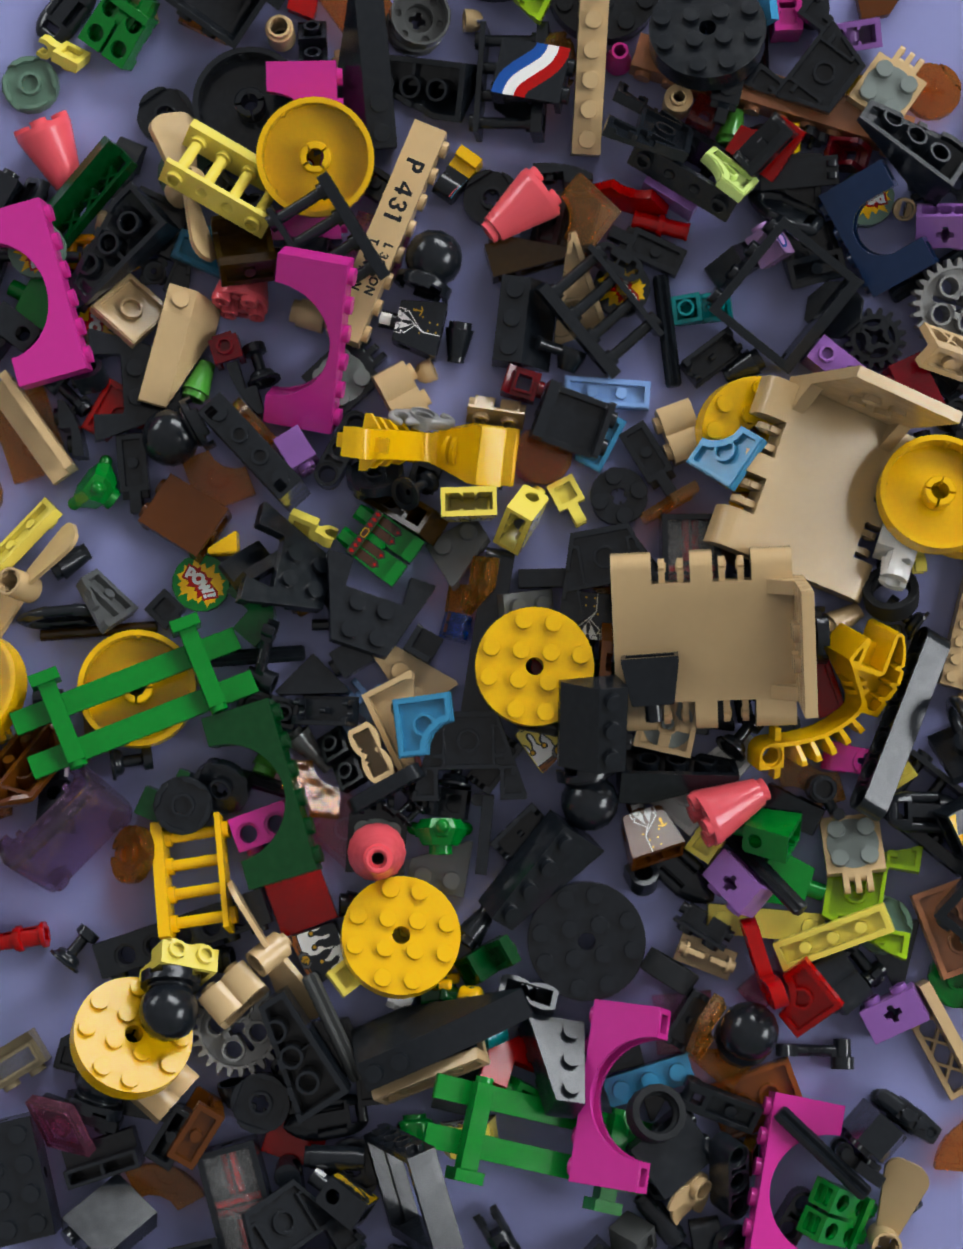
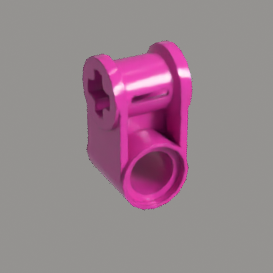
[820,741,869,774]

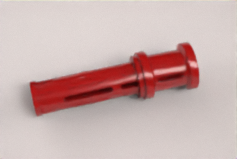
[0,921,51,952]

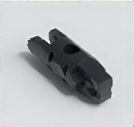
[869,1089,942,1144]
[473,1204,521,1249]

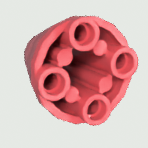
[14,110,79,191]
[481,166,562,243]
[211,279,269,322]
[686,778,771,848]
[347,822,406,882]

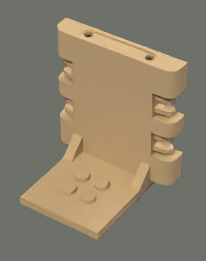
[703,365,963,604]
[610,545,818,731]

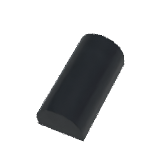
[143,1103,193,1172]

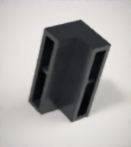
[61,1125,146,1190]

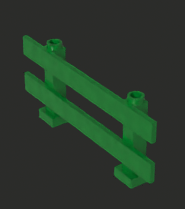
[9,611,259,780]
[422,1073,653,1217]

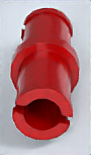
[631,210,691,241]

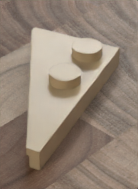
[554,230,605,344]
[373,645,458,696]
[361,670,415,787]

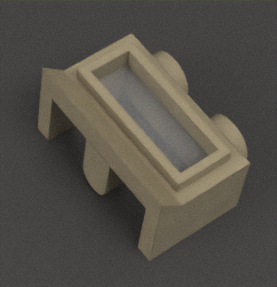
[0,1028,52,1093]

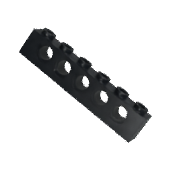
[92,887,274,980]

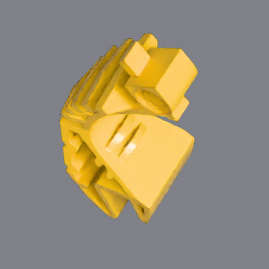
[336,413,520,487]
[747,618,906,780]

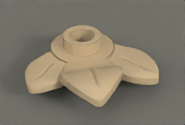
[667,1171,712,1225]

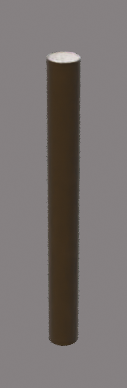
[40,621,158,641]

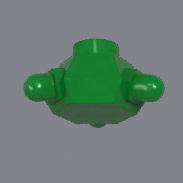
[68,455,121,510]
[407,818,473,855]

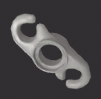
[387,407,455,432]

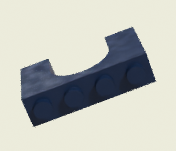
[819,159,939,298]

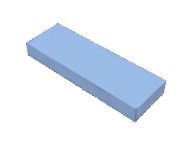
[564,375,651,411]

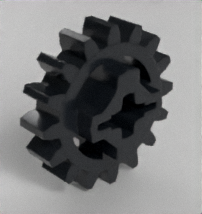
[842,308,907,371]

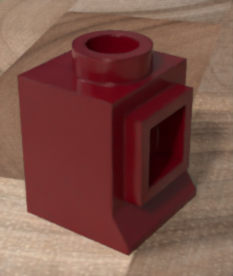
[823,136,873,173]
[208,331,247,371]
[500,363,545,405]

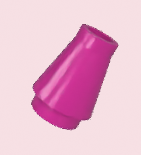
[606,42,632,76]

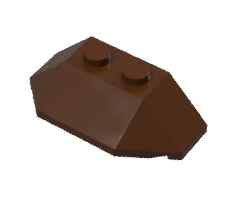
[0,723,60,808]

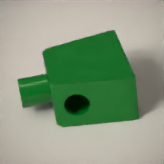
[7,278,81,331]
[732,808,802,864]
[764,856,826,905]

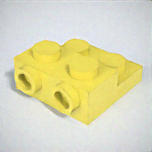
[139,938,219,987]

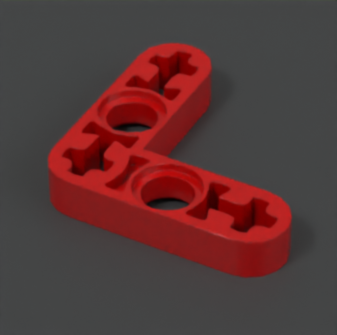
[739,917,789,1010]

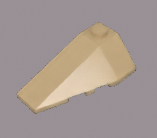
[137,283,221,409]

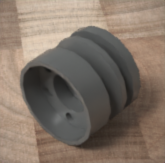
[386,0,451,57]

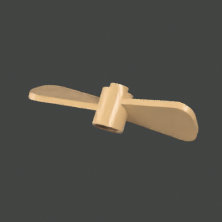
[148,112,216,263]
[0,522,79,638]
[227,880,319,1020]
[866,1157,929,1249]

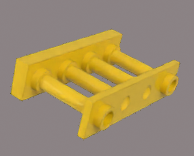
[150,812,239,940]

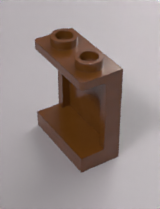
[138,473,232,564]
[166,1086,225,1171]

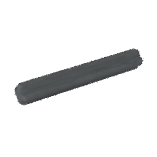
[302,972,362,1083]

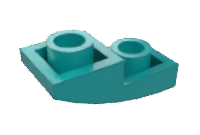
[671,292,734,326]

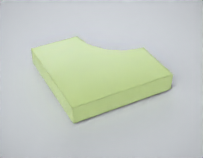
[700,146,759,203]

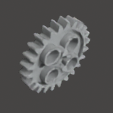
[908,258,963,339]
[192,990,276,1077]

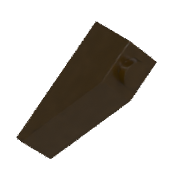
[484,237,566,284]
[361,474,449,546]

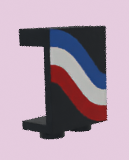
[491,37,576,114]

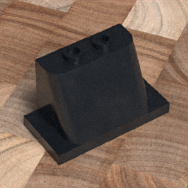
[165,0,285,49]

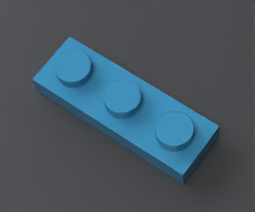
[604,1052,694,1108]

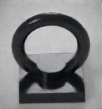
[927,695,963,785]

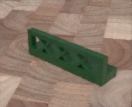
[47,136,138,249]

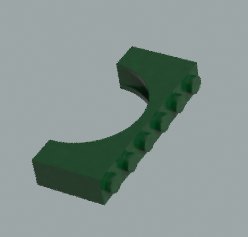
[201,698,324,890]

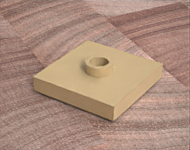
[89,273,163,349]

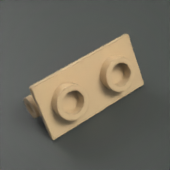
[466,395,527,431]
[673,933,738,980]

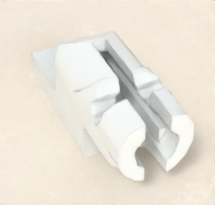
[872,523,917,591]

